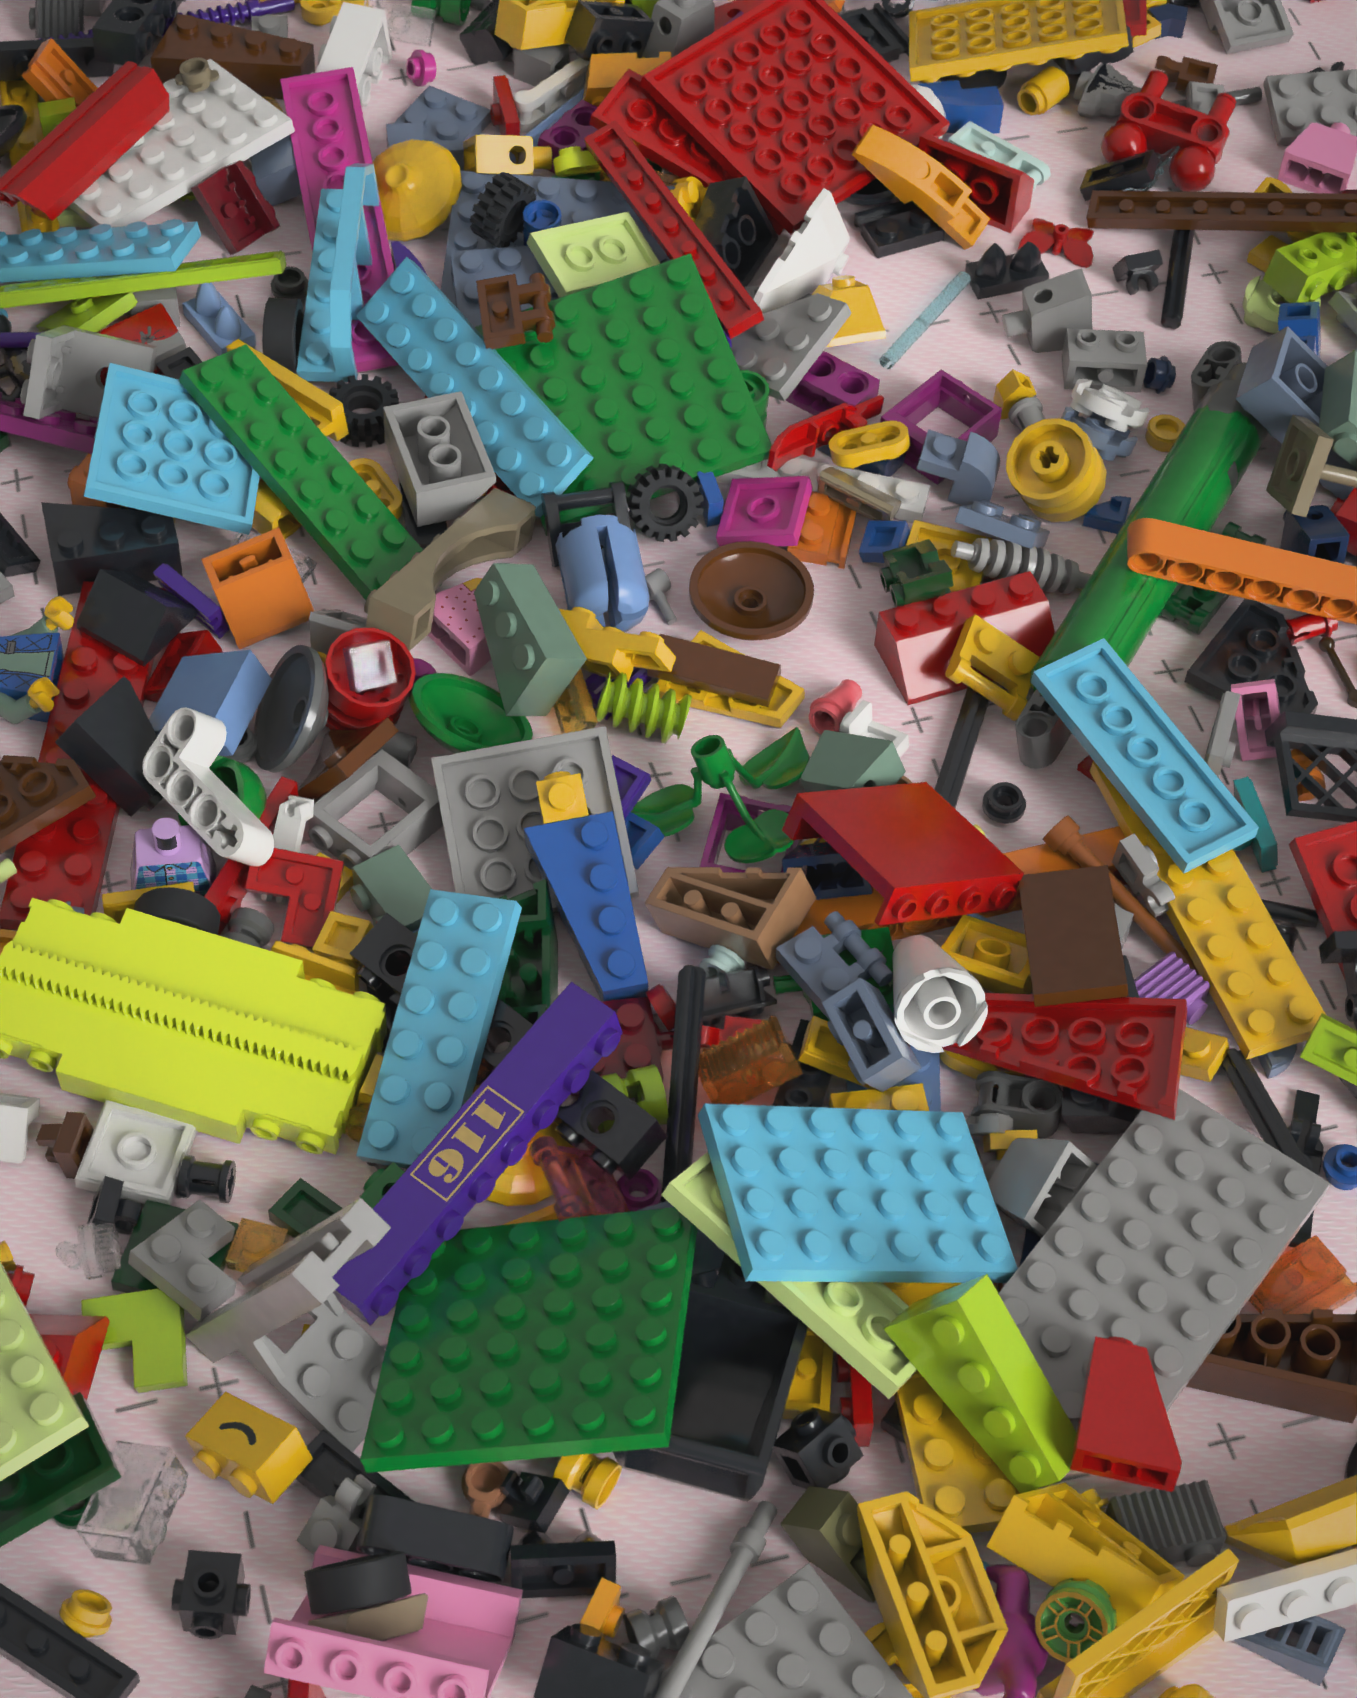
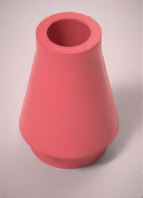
[809,679,862,734]

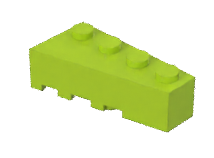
[883,1274,1076,1493]

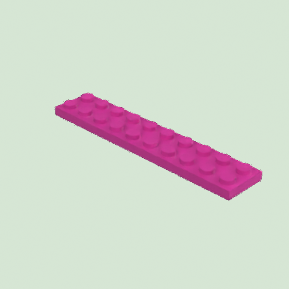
[280,67,399,373]

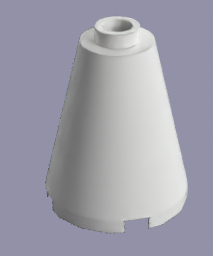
[892,935,988,1053]

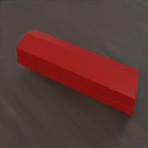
[0,61,169,221]

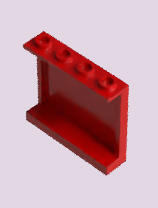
[782,782,1024,926]

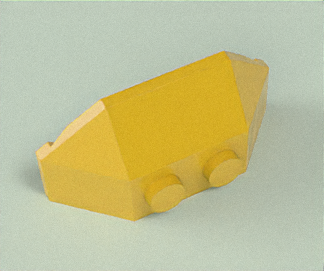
[1224,1475,1357,1569]
[857,1491,1008,1698]

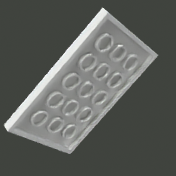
[68,59,295,227]

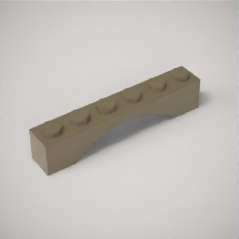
[364,488,536,651]

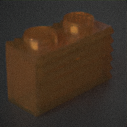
[698,1015,804,1105]

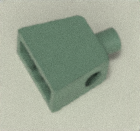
[801,730,906,792]

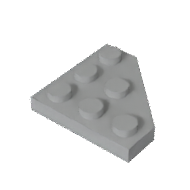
[731,293,852,401]

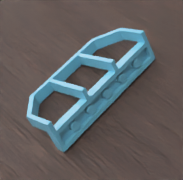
[296,163,380,382]

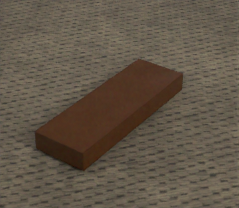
[646,634,781,707]

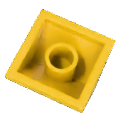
[941,915,1032,994]

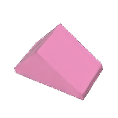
[1231,679,1280,761]

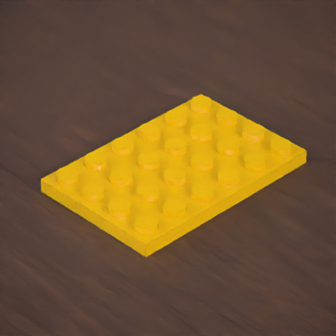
[909,0,1129,83]

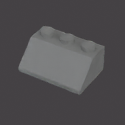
[383,391,496,527]

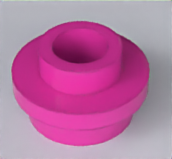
[406,49,436,87]

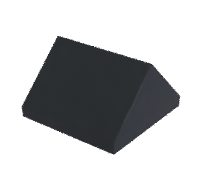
[77,569,198,667]

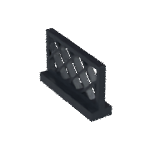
[1265,710,1357,823]

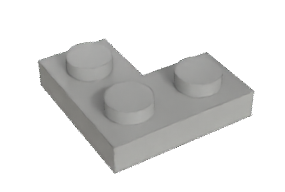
[128,1199,237,1322]

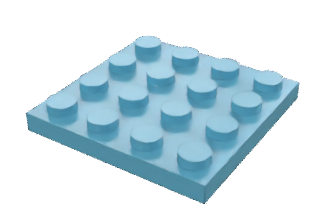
[83,363,260,535]

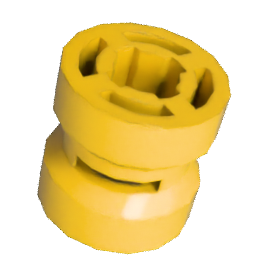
[553,1454,622,1509]

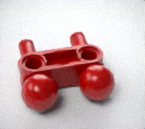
[1101,70,1236,192]

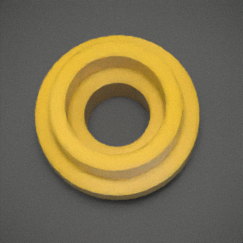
[59,1589,112,1638]

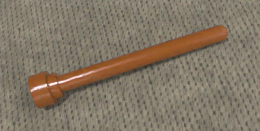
[1042,815,1200,975]

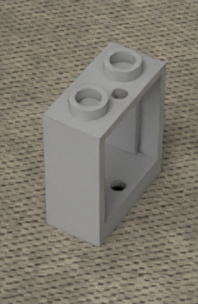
[308,749,443,870]

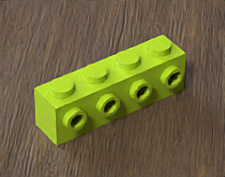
[1262,232,1357,303]

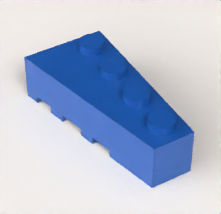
[523,811,648,1002]

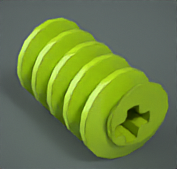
[596,671,692,744]

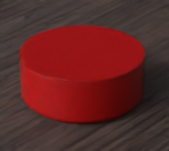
[646,984,676,1031]

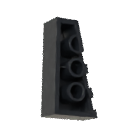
[695,176,779,288]

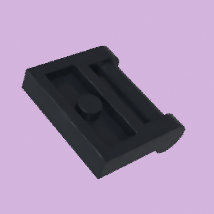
[541,481,631,567]

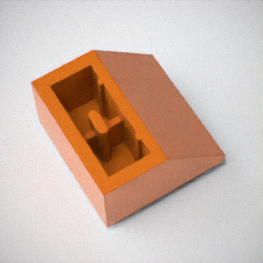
[201,527,314,650]

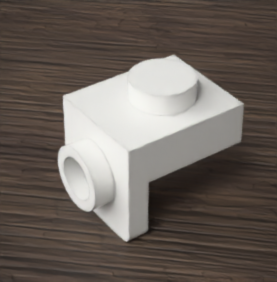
[839,700,909,757]

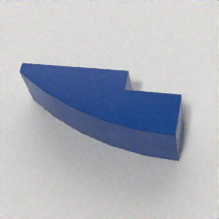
[915,80,1004,134]

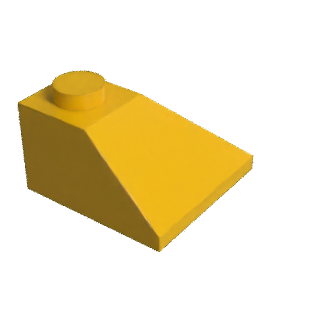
[812,275,886,347]

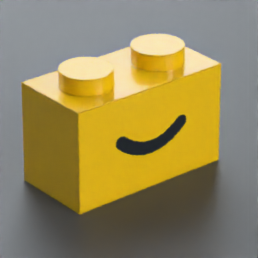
[185,1392,313,1504]

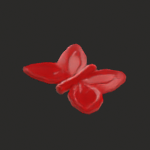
[1018,218,1094,268]

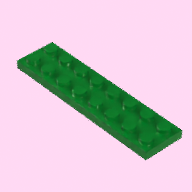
[179,344,442,600]

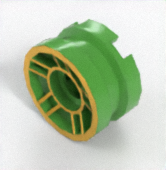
[1035,1578,1117,1663]

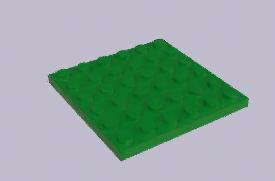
[475,253,772,536]
[360,1207,698,1473]

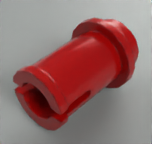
[1286,614,1338,645]

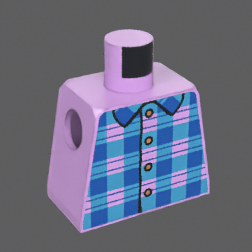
[130,818,217,896]

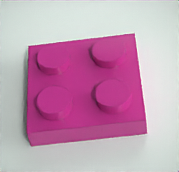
[716,476,813,547]

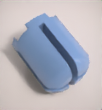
[555,515,650,632]

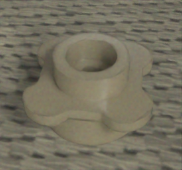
[175,58,219,93]

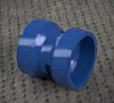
[523,200,561,246]

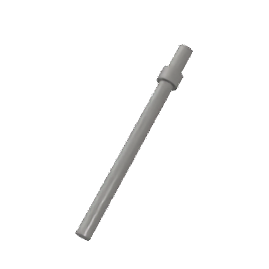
[654,1501,777,1698]

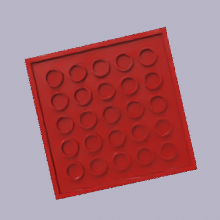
[640,0,950,235]

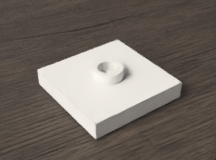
[75,1100,197,1205]

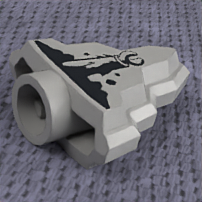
[1074,63,1141,119]

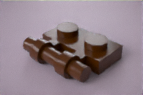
[476,273,555,349]

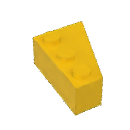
[986,1482,1185,1628]

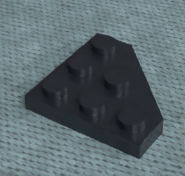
[1184,599,1318,715]

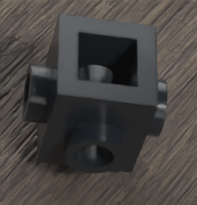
[773,1407,864,1489]
[172,1550,251,1639]

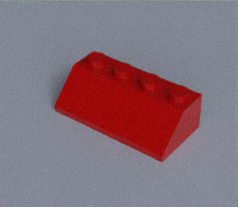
[874,571,1055,705]

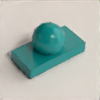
[1233,776,1278,873]

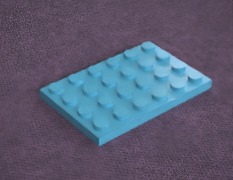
[698,1103,1018,1283]

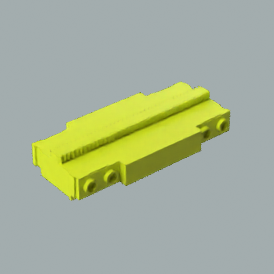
[0,898,387,1155]

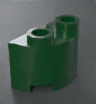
[879,539,953,607]

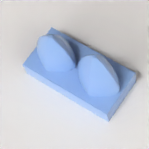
[182,282,256,356]

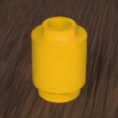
[1017,66,1070,116]

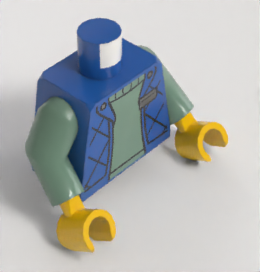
[0,596,74,724]

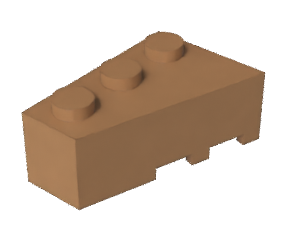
[645,867,816,970]

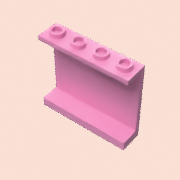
[264,1545,523,1698]

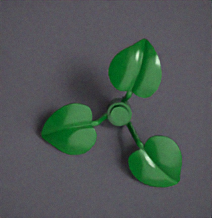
[631,727,810,864]

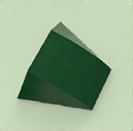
[414,879,558,1043]

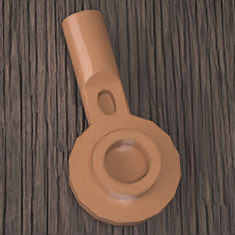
[461,1462,509,1519]

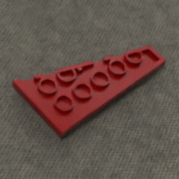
[942,993,1187,1120]

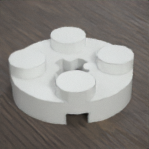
[1070,379,1150,432]

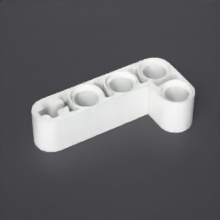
[142,707,274,867]

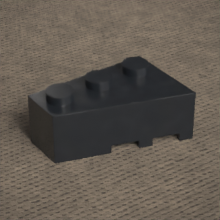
[41,502,183,596]

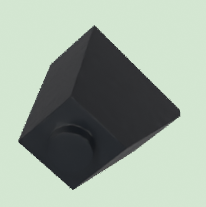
[55,676,164,817]

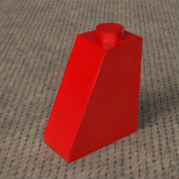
[1070,1336,1182,1492]

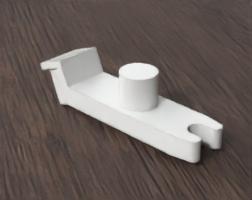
[261,795,314,905]

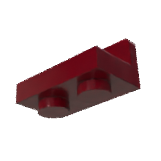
[190,160,280,255]

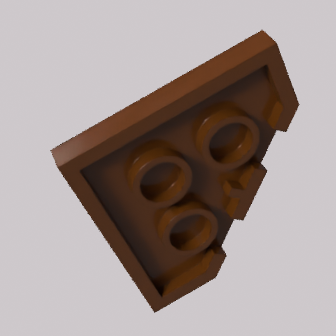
[0,755,96,854]

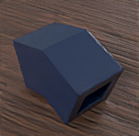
[1147,4,1188,39]

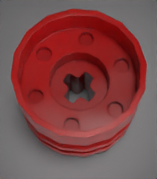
[324,628,416,730]

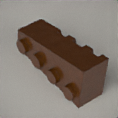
[150,13,315,100]

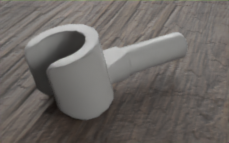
[645,568,677,625]

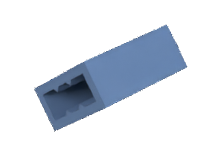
[149,649,272,756]

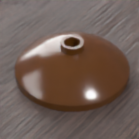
[689,541,814,640]

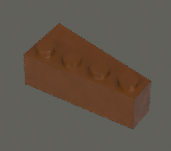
[1186,1309,1357,1424]

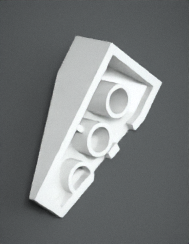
[753,188,850,314]

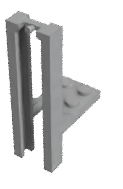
[185,1198,391,1452]

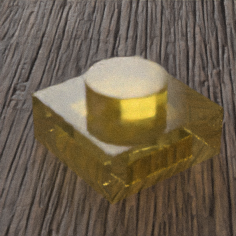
[226,1218,289,1273]

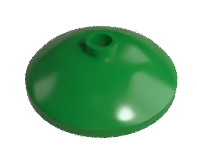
[409,673,533,753]

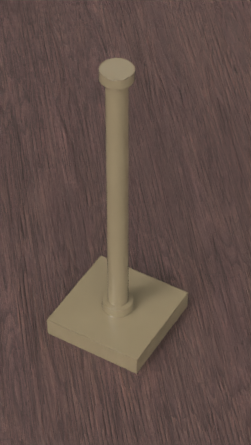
[1266,415,1357,517]

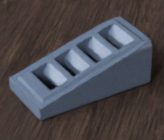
[1231,1616,1346,1686]

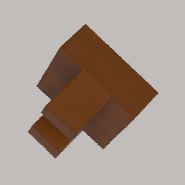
[36,1112,94,1179]

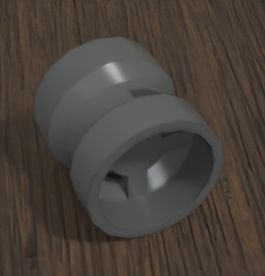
[222,907,274,948]
[623,1596,690,1659]

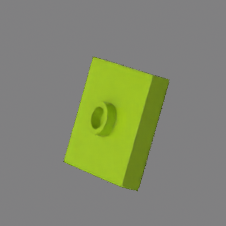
[36,292,138,333]

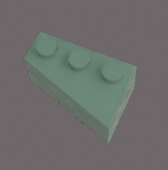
[474,563,587,716]

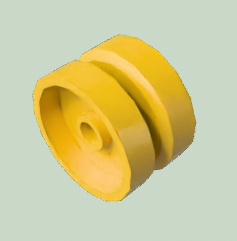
[1006,418,1107,522]

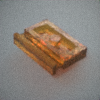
[1249,1235,1357,1314]

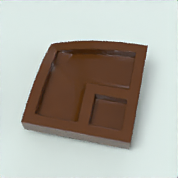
[298,717,399,800]

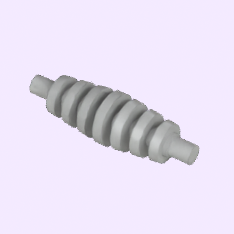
[951,538,1092,594]

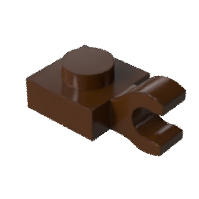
[1155,56,1218,92]

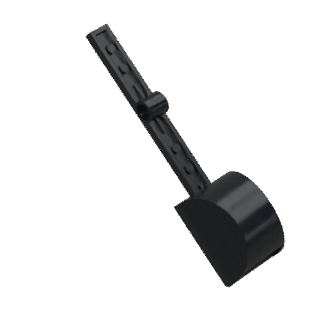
[613,1019,833,1502]

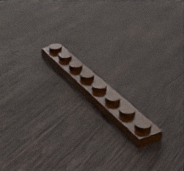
[1086,190,1357,233]

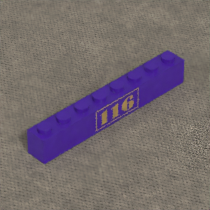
[332,982,623,1326]

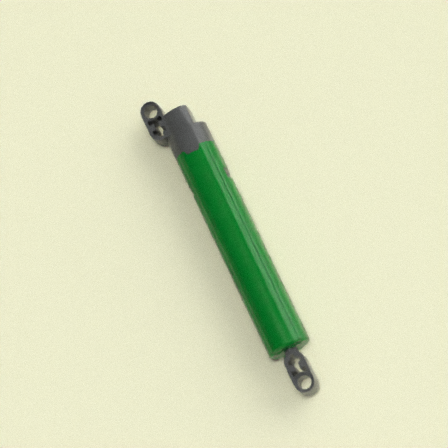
[1015,341,1269,769]

